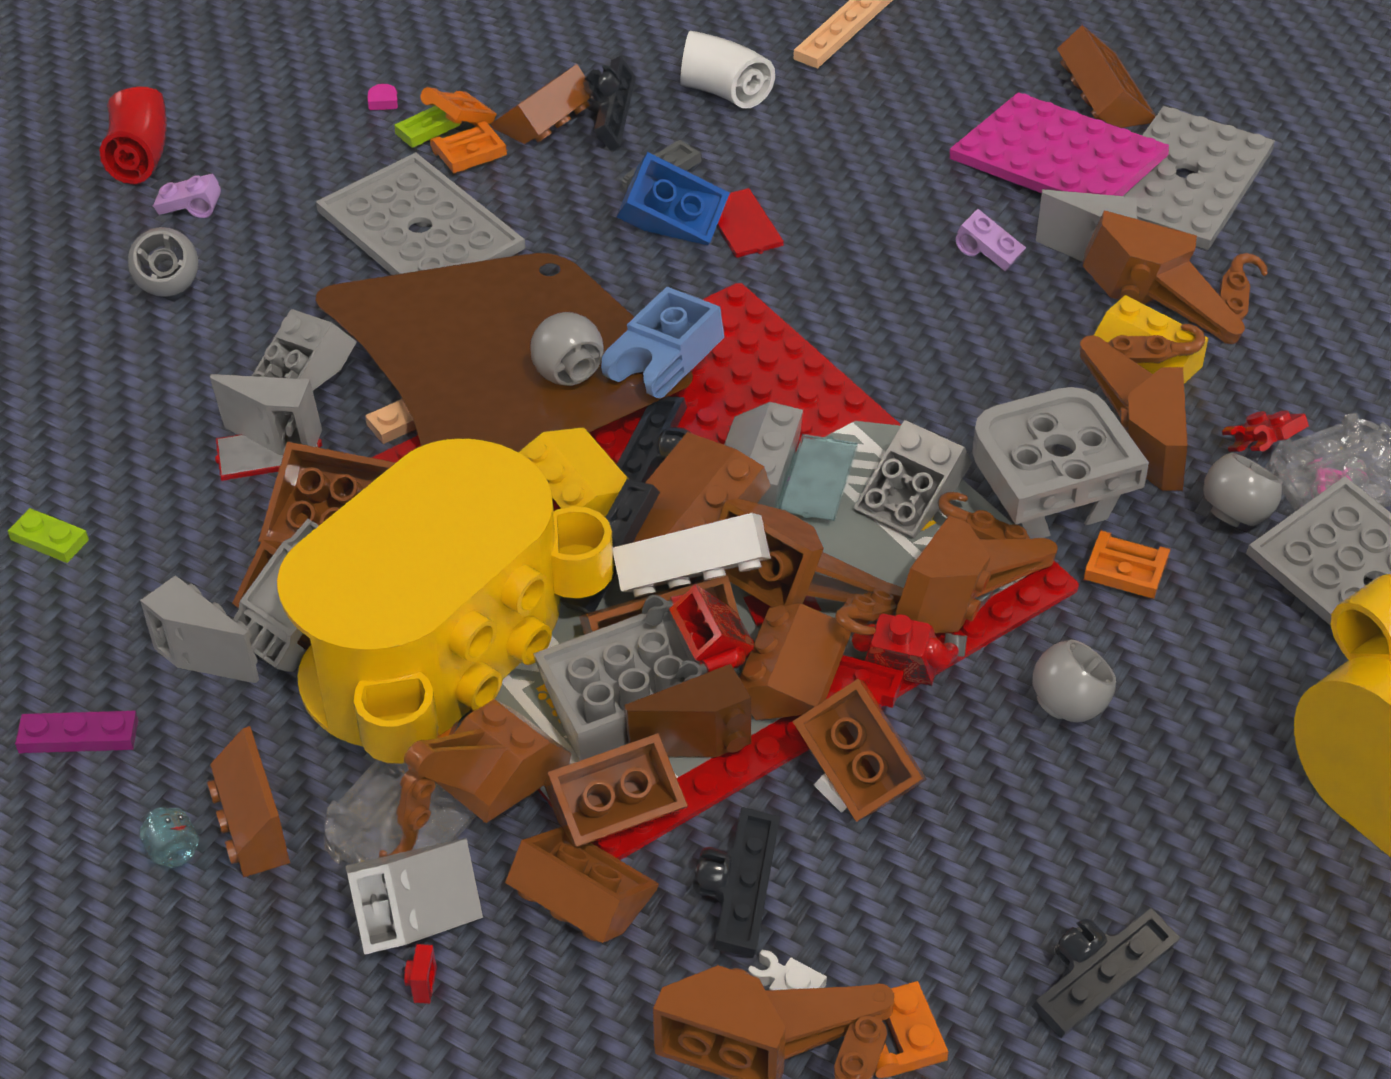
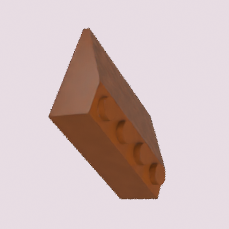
[633,432,771,582]
[258,441,395,543]

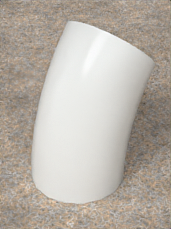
[680,31,775,108]

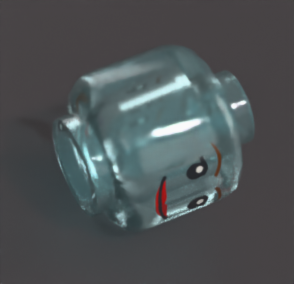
[139,807,199,868]

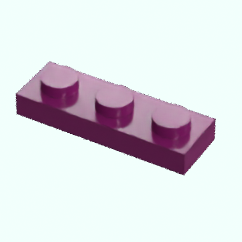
[15,711,138,753]

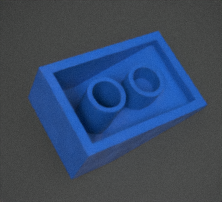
[616,152,730,245]

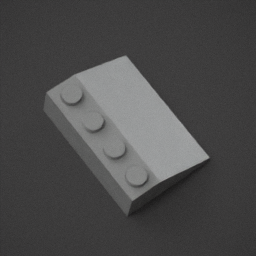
[533,612,700,761]

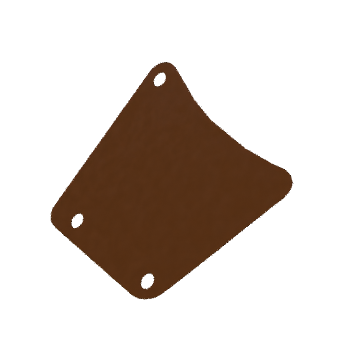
[315,253,693,452]

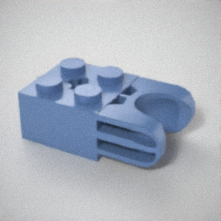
[601,287,725,398]

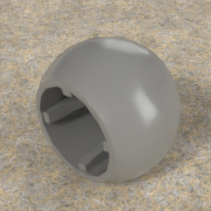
[128,227,199,297]
[530,312,604,386]
[1203,453,1282,527]
[1032,640,1116,723]

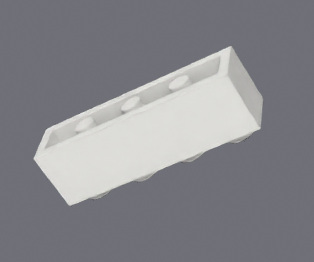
[613,513,771,597]

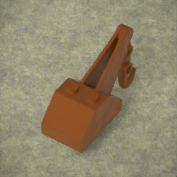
[1083,210,1268,344]
[1080,324,1205,491]
[895,492,1058,633]
[718,498,904,635]
[379,699,571,858]
[653,965,894,1079]

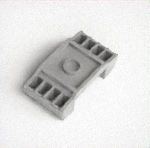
[233,519,319,672]

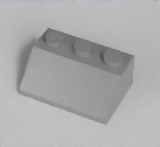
[724,402,803,508]

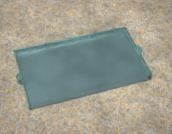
[778,434,858,521]

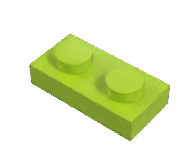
[394,105,461,148]
[8,508,89,563]

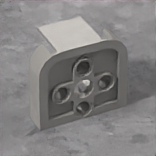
[972,387,1149,539]

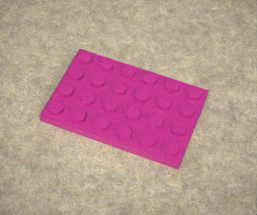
[949,92,1169,196]

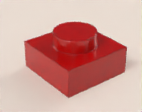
[404,944,437,1004]

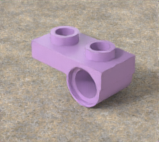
[153,173,221,218]
[956,209,1026,271]

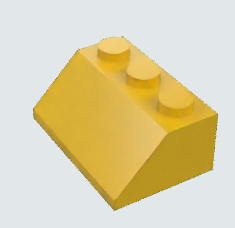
[1094,295,1208,384]
[518,428,628,517]

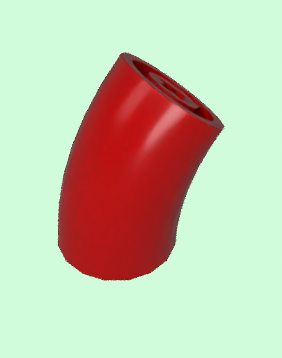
[99,87,167,184]

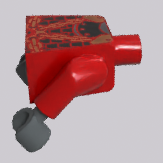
[642,584,754,682]
[852,614,967,686]

